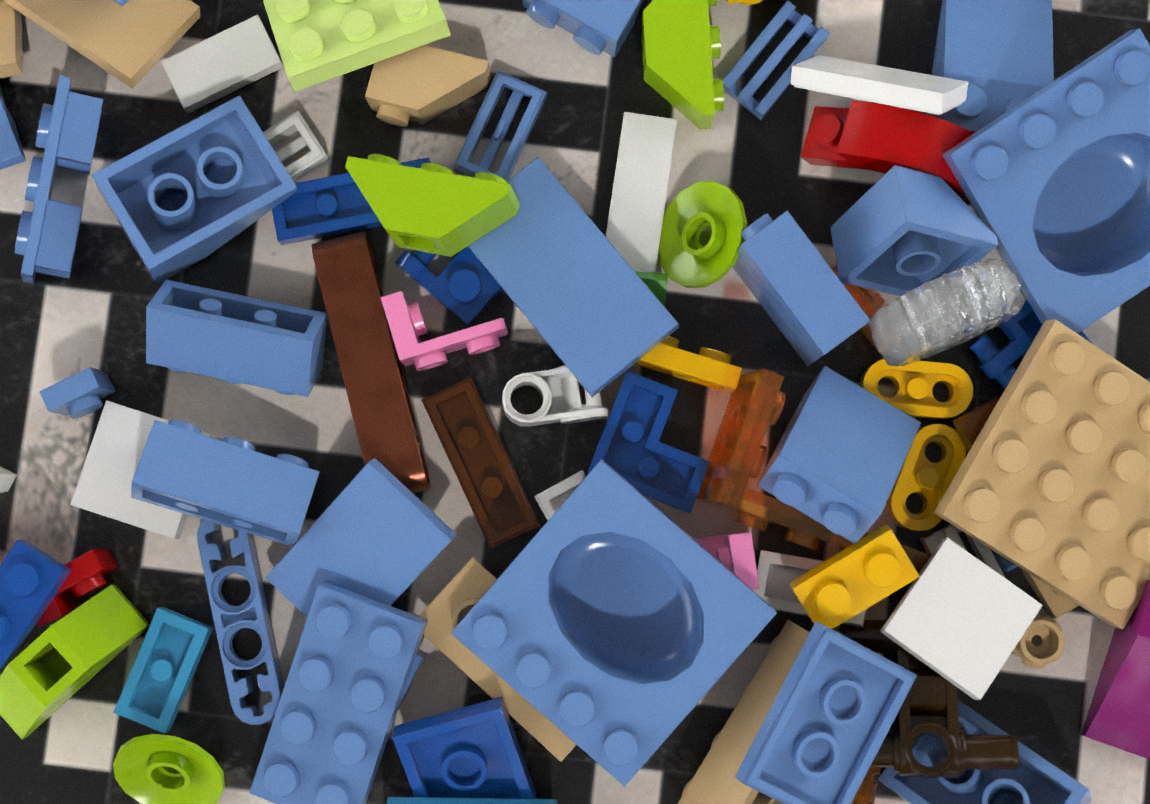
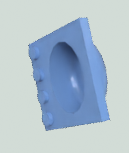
[942,28,1150,334]
[451,459,777,787]

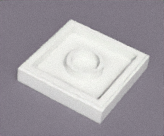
[70,400,214,539]
[880,537,1043,700]

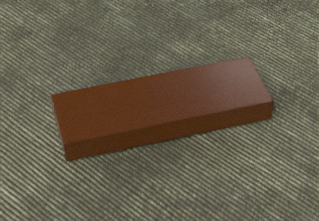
[422,377,541,549]

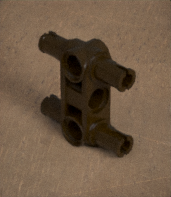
[840,614,1019,779]

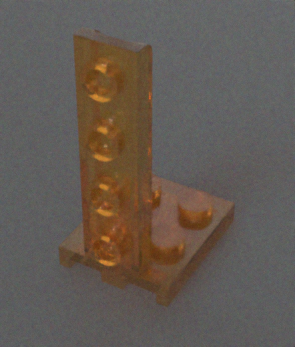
[697,369,931,585]

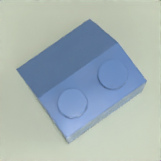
[830,165,999,303]

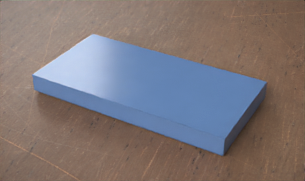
[468,157,679,398]

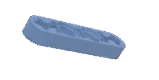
[197,520,284,725]

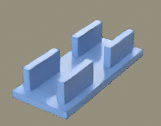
[14,75,103,284]

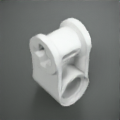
[502,365,609,427]

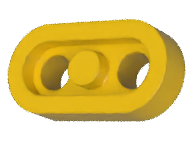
[859,358,973,419]
[887,424,966,531]

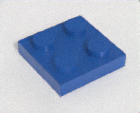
[392,697,536,799]

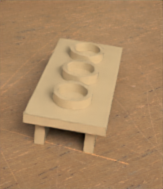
[419,557,577,762]

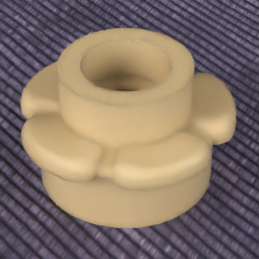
[1013,615,1064,669]

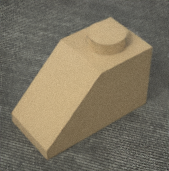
[365,45,491,127]

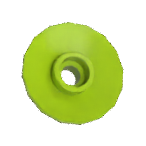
[658,181,747,288]
[113,734,225,804]

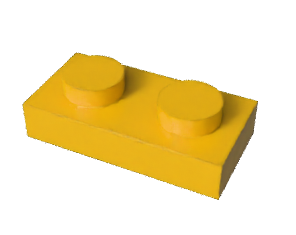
[633,336,742,394]
[789,524,920,629]

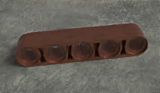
[312,231,431,494]

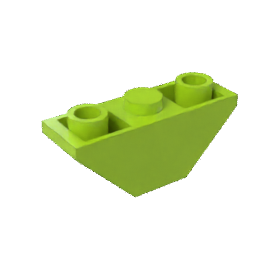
[641,0,724,129]
[345,154,520,257]
[0,584,150,740]

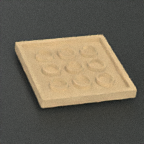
[934,319,1150,629]

